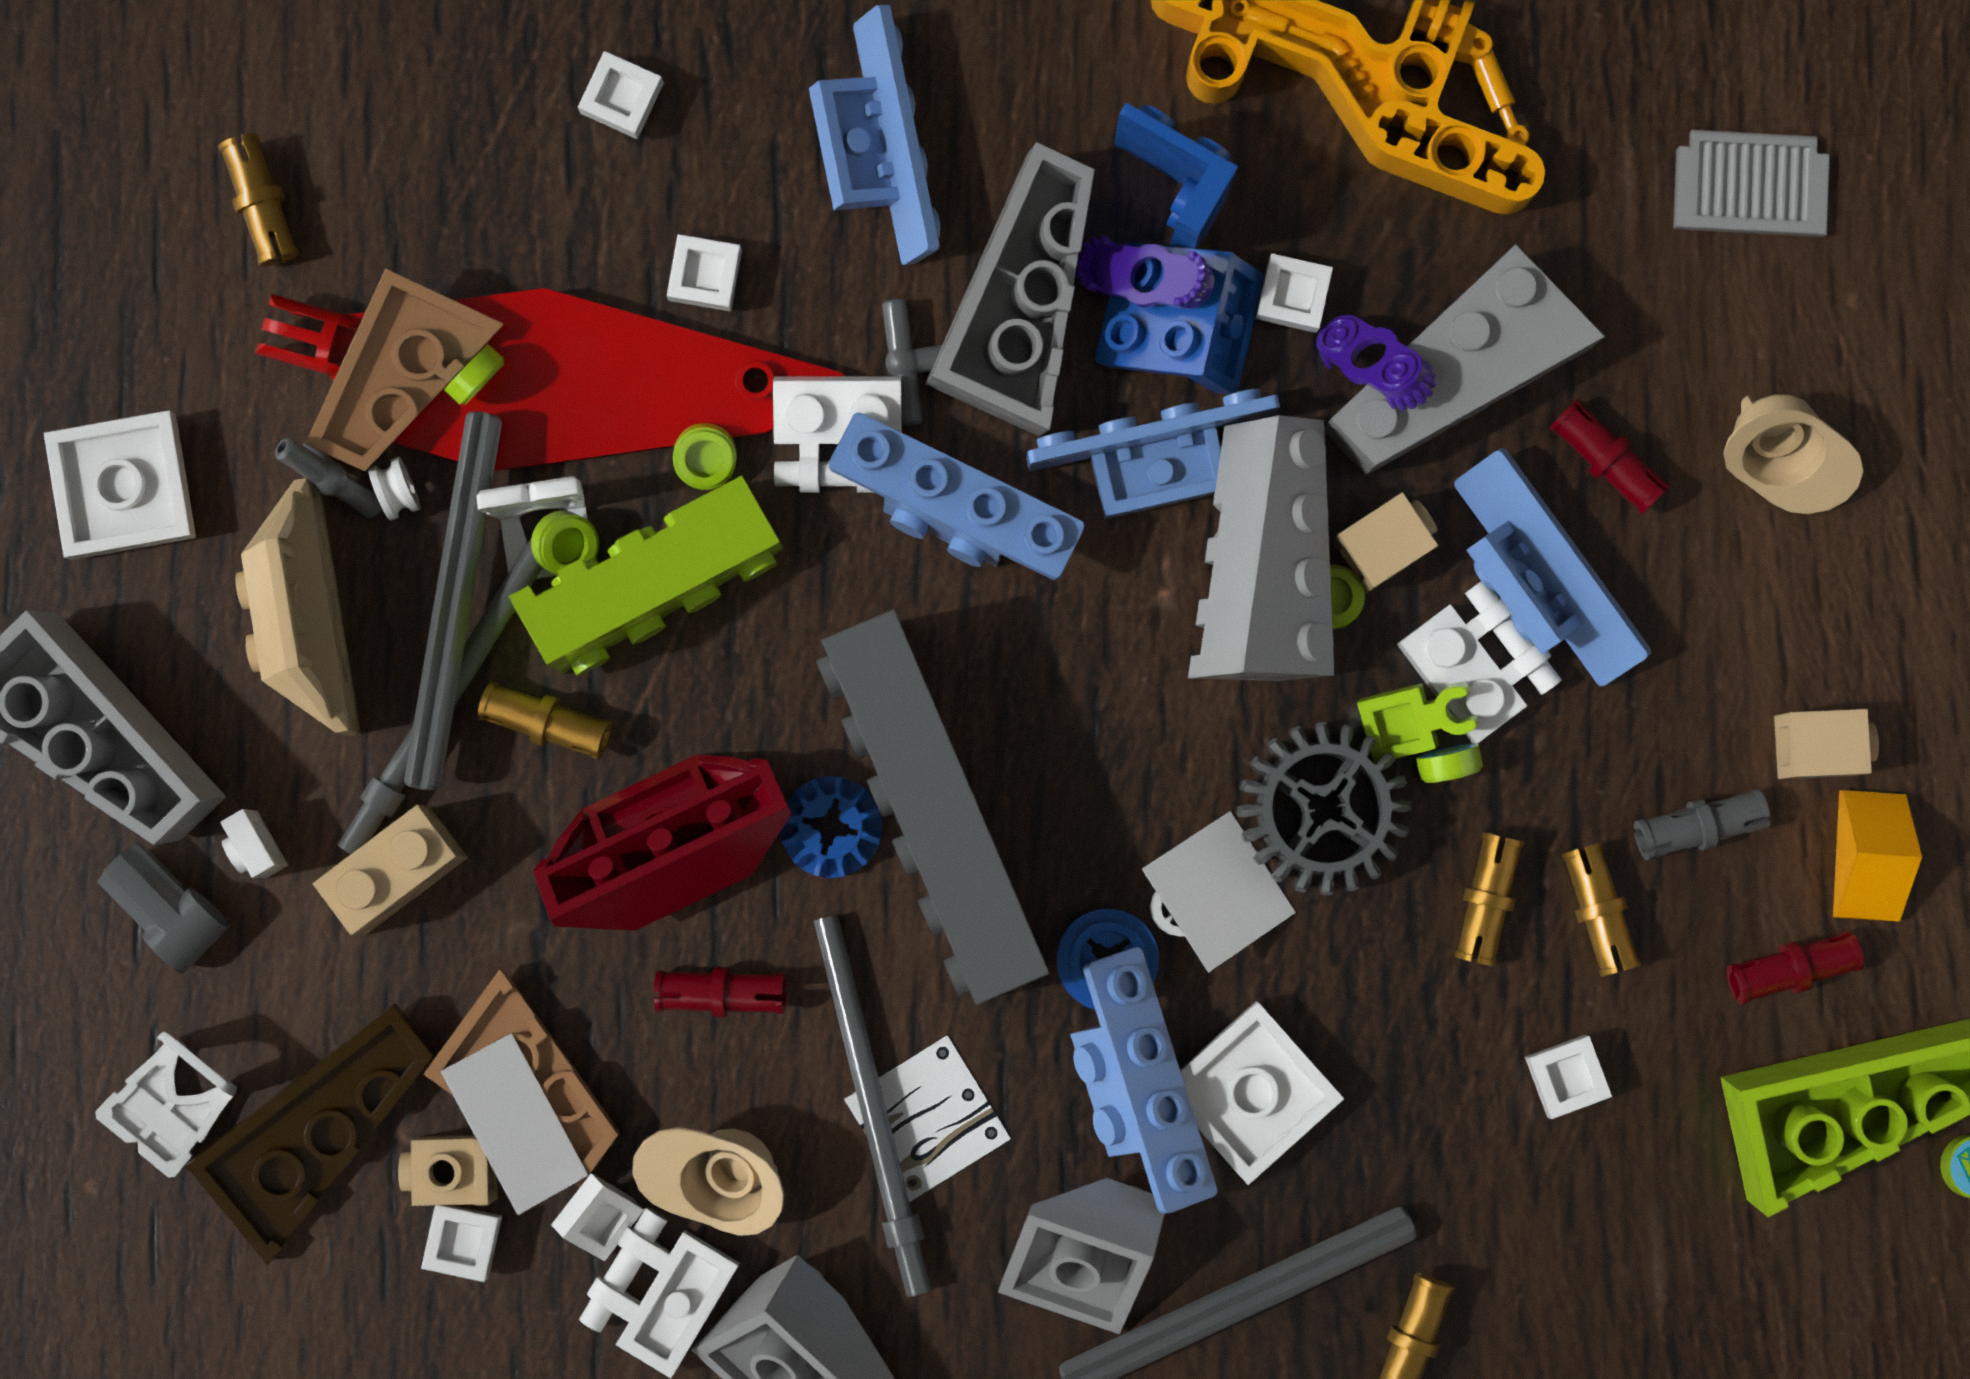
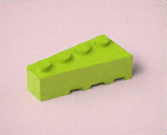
[508,476,783,677]
[1720,1019,1970,1217]

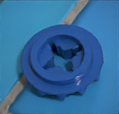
[780,776,882,878]
[1057,909,1159,1010]

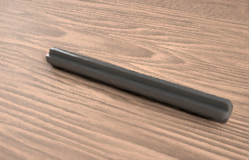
[404,411,502,791]
[1059,1207,1417,1379]

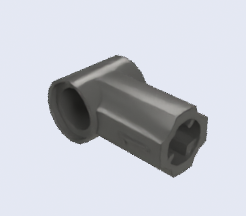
[97,843,230,974]

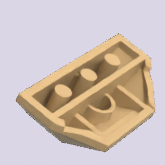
[235,478,361,736]

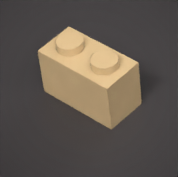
[312,805,468,936]

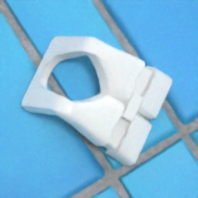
[476,476,588,579]
[95,1032,237,1178]

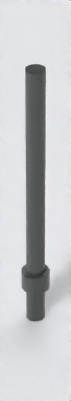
[337,539,543,854]
[814,915,931,1297]

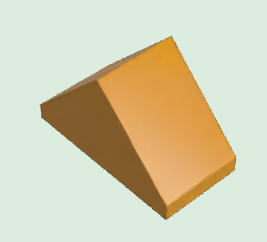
[1833,790,1922,922]

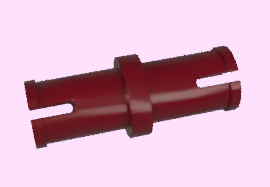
[1550,398,1671,515]
[1726,931,1864,1005]
[654,967,787,1018]

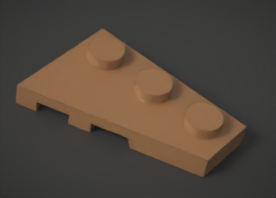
[305,268,504,471]
[424,968,621,1188]

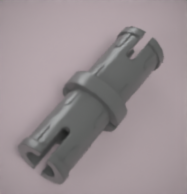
[1634,789,1771,860]

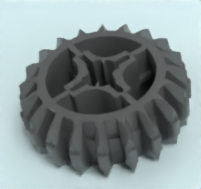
[1237,722,1411,895]

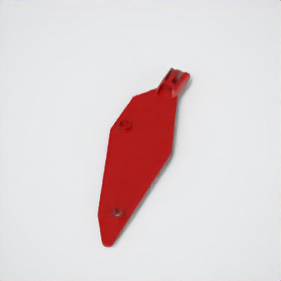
[255,288,846,471]

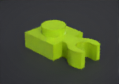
[1357,682,1479,763]

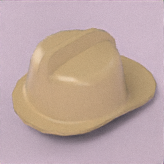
[1723,394,1863,514]
[632,1127,784,1236]

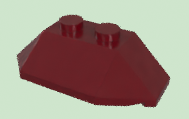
[532,754,791,931]

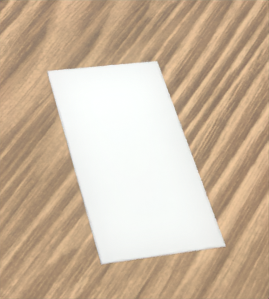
[440,1033,588,1215]

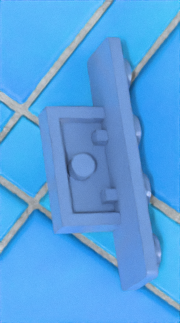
[809,5,940,265]
[1026,389,1280,519]
[829,412,1084,580]
[1454,448,1651,686]
[1070,947,1217,1214]

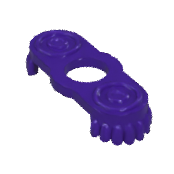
[1075,235,1215,309]
[1316,315,1437,411]

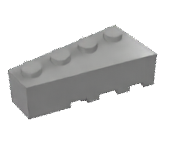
[925,142,1095,436]
[1324,244,1605,476]
[1188,415,1334,681]
[0,610,226,845]

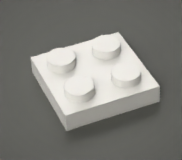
[44,410,196,560]
[1180,1001,1344,1185]

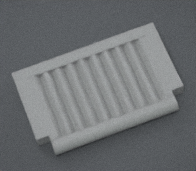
[1673,130,1829,237]

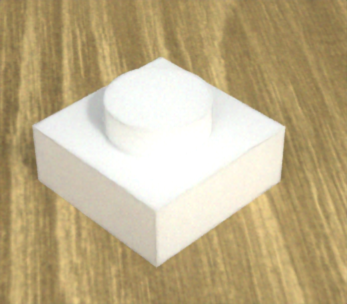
[578,51,664,139]
[667,234,742,311]
[1255,253,1333,333]
[220,809,288,878]
[1525,1035,1612,1119]
[551,1173,644,1261]
[421,1205,502,1282]

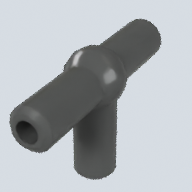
[882,299,942,427]
[275,437,382,518]

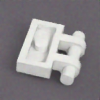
[773,377,902,493]
[1397,581,1561,744]
[579,1207,740,1378]

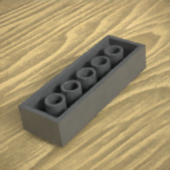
[816,609,1049,1005]

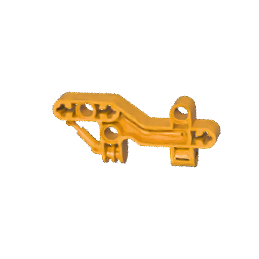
[1150,0,1545,215]

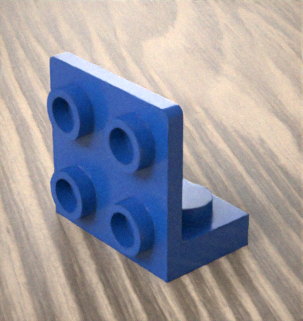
[1114,103,1238,249]
[1095,242,1265,395]

